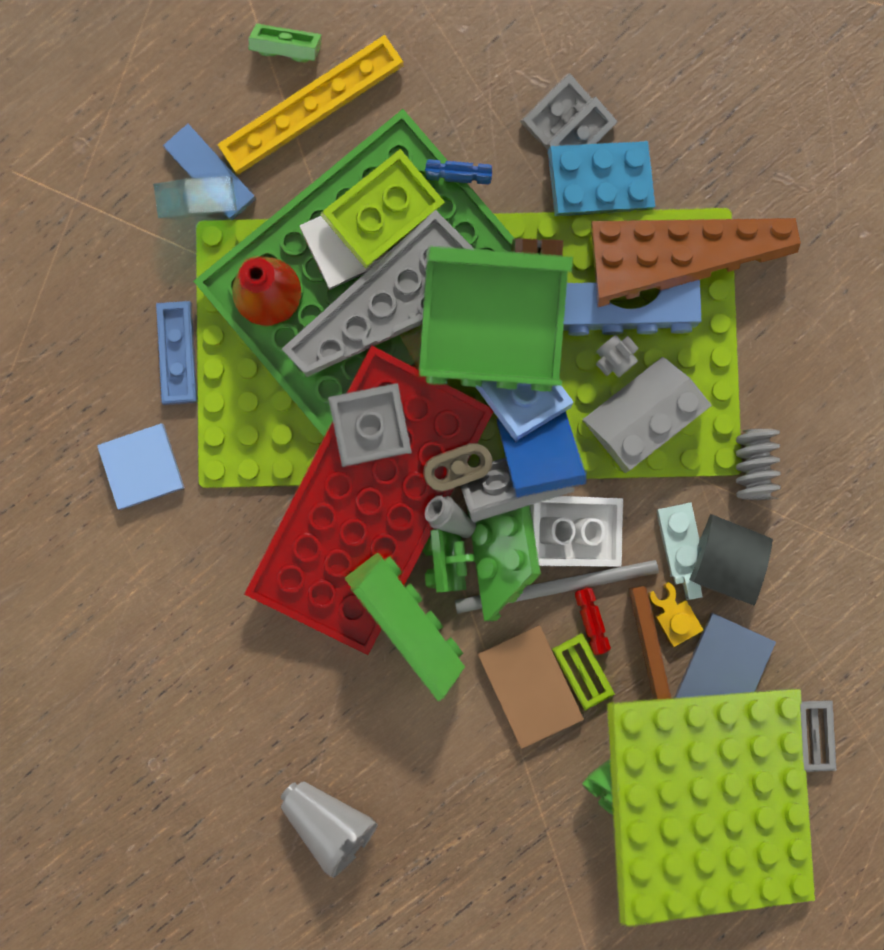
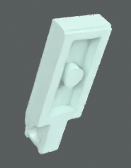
[656,503,703,600]

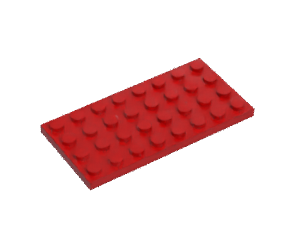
[244,345,494,655]

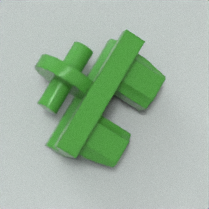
[422,529,476,593]

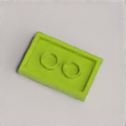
[320,149,445,269]

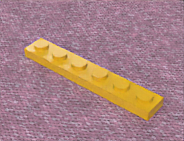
[217,35,404,176]

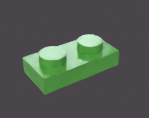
[248,24,322,62]

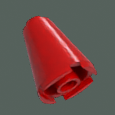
[232,257,302,326]

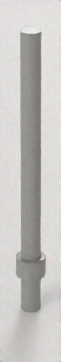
[455,560,659,614]

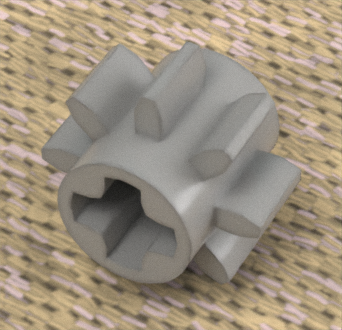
[596,335,639,378]

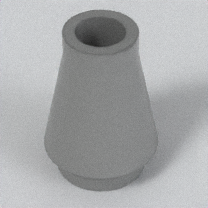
[425,496,476,538]

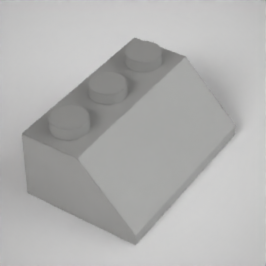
[583,357,712,473]

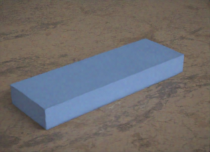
[163,124,256,220]
[156,301,198,405]

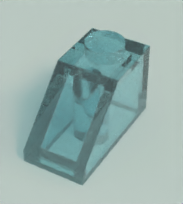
[153,176,237,219]

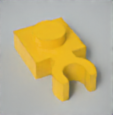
[648,582,703,647]

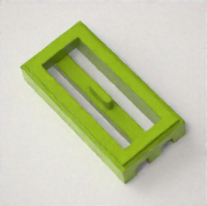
[552,633,615,710]

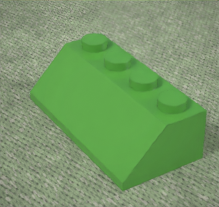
[345,552,465,701]

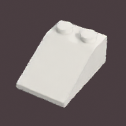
[529,496,623,567]

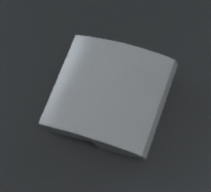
[520,73,618,150]

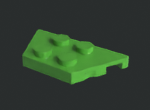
[466,504,541,621]

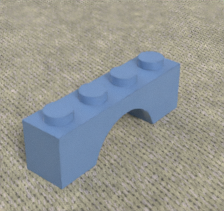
[563,280,701,336]

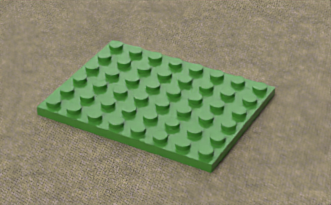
[193,109,514,436]

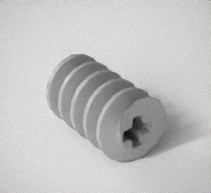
[736,429,781,500]

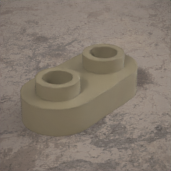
[423,443,492,491]

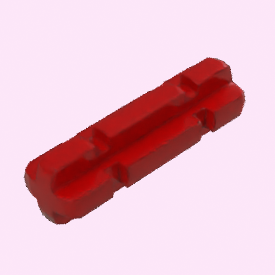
[575,588,611,655]

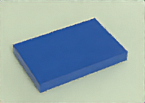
[497,411,587,498]

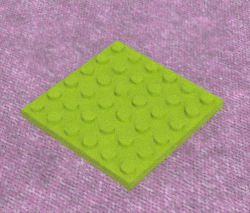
[607,688,815,926]

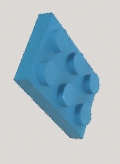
[548,141,656,216]

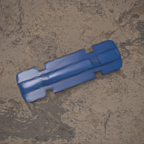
[425,159,492,185]

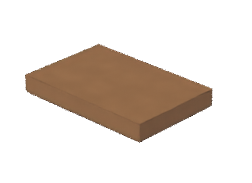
[478,625,584,749]

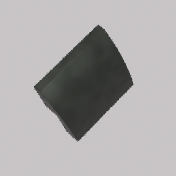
[689,514,773,606]

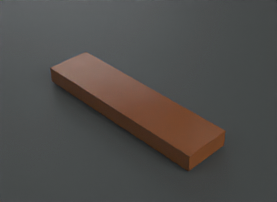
[628,586,671,700]

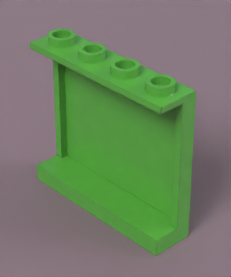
[419,246,573,392]

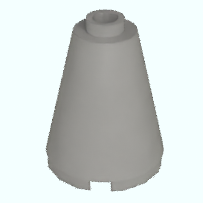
[281,781,378,878]

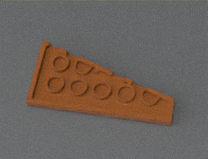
[591,218,801,307]

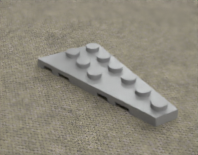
[282,210,474,377]

